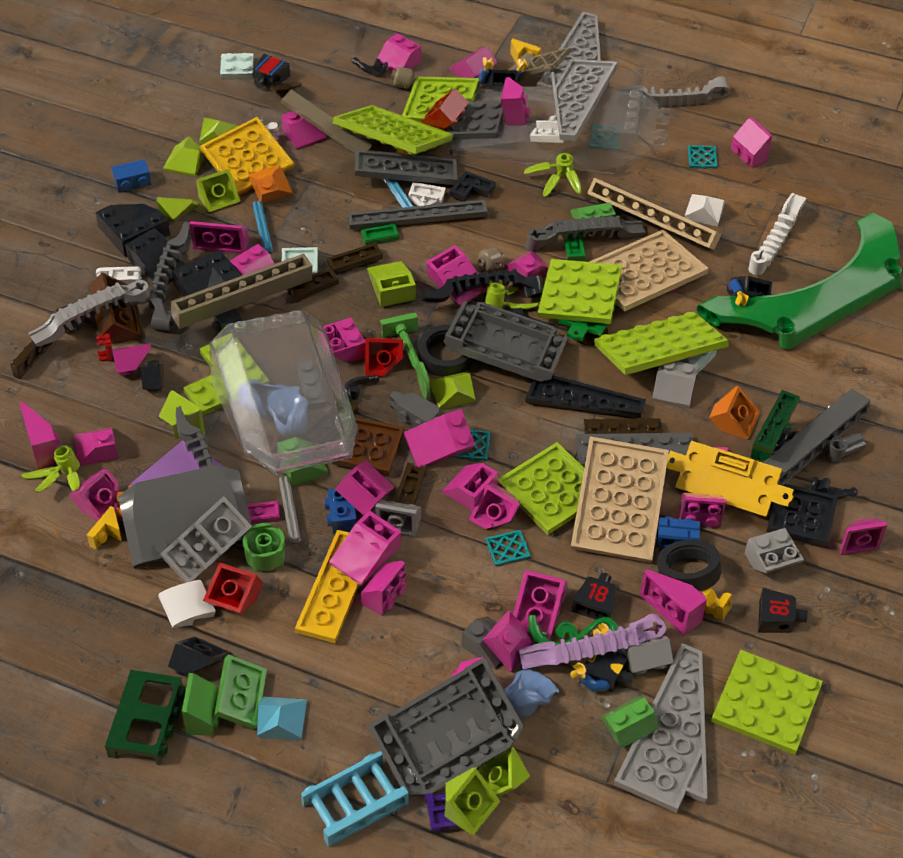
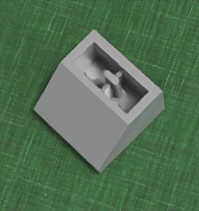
[745,528,804,573]

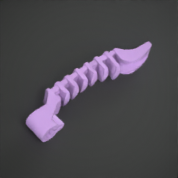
[519,614,666,669]

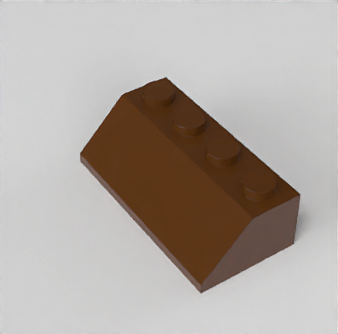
[89,272,143,344]

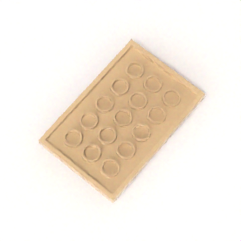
[590,230,709,312]
[570,436,669,563]

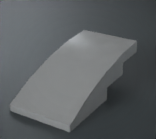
[159,496,252,583]

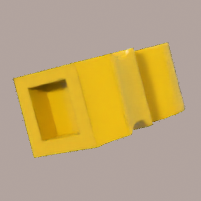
[701,587,732,620]

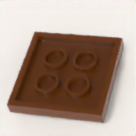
[332,416,405,476]

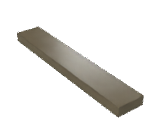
[281,89,373,154]

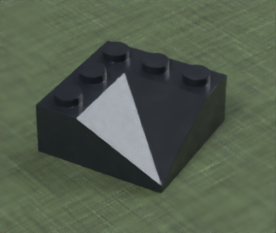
[95,204,171,257]
[172,250,241,297]

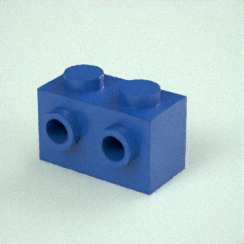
[324,489,356,534]

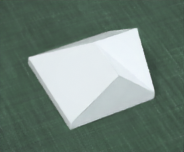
[684,194,725,227]

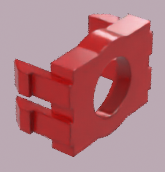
[96,333,112,361]

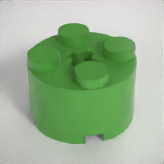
[243,523,286,572]

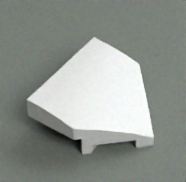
[530,115,564,143]
[408,182,446,206]

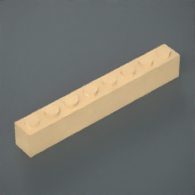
[587,178,721,250]

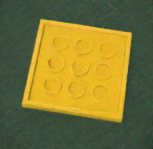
[200,117,294,196]

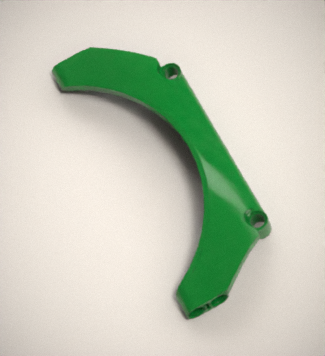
[696,213,902,349]

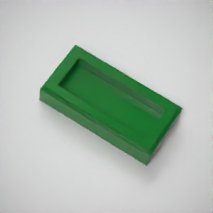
[361,224,399,246]

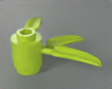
[524,153,581,197]
[485,282,539,309]
[21,445,80,492]

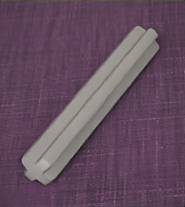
[279,476,301,544]

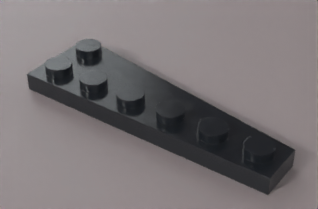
[525,375,646,418]

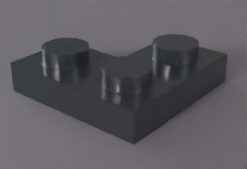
[450,171,496,202]

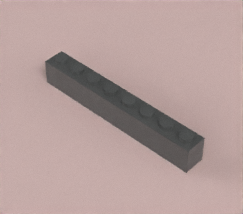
[761,389,871,486]

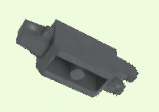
[390,391,439,427]

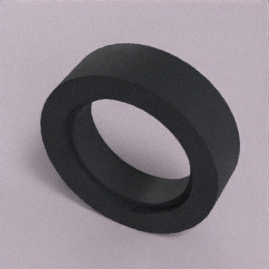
[419,325,474,377]
[657,540,722,591]

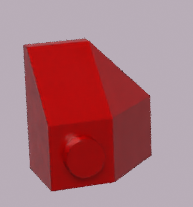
[365,337,403,376]

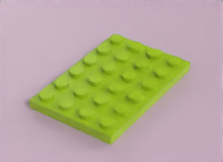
[333,105,453,155]
[594,312,729,375]

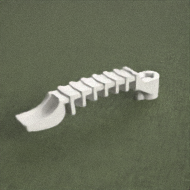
[748,193,807,275]

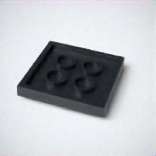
[766,483,838,548]

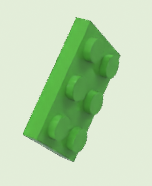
[214,654,267,730]

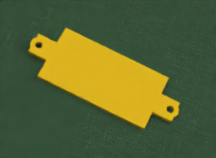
[666,441,794,517]

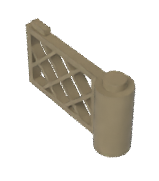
[509,47,572,83]

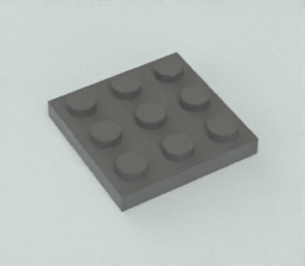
[449,100,504,139]

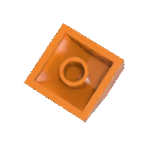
[248,165,293,204]
[709,386,760,439]

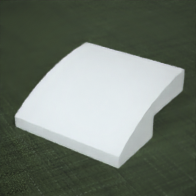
[158,580,216,628]

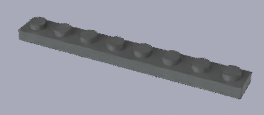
[348,200,488,230]

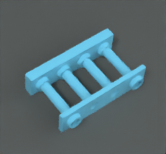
[301,751,408,847]

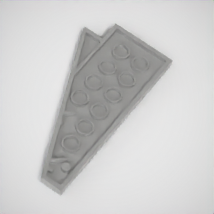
[537,12,601,93]
[551,59,618,142]
[614,643,707,813]

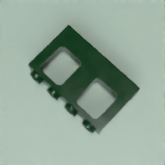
[750,390,800,462]
[105,670,186,765]

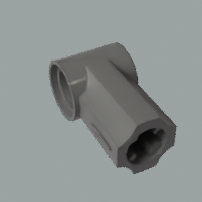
[826,433,866,463]

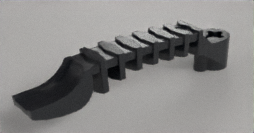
[420,269,544,303]

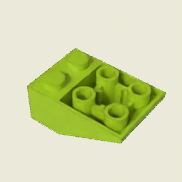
[367,261,416,307]

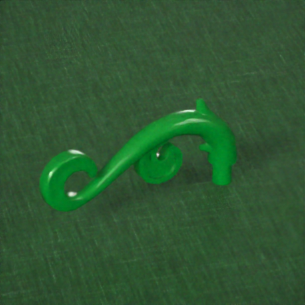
[528,615,618,645]

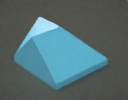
[257,697,307,740]

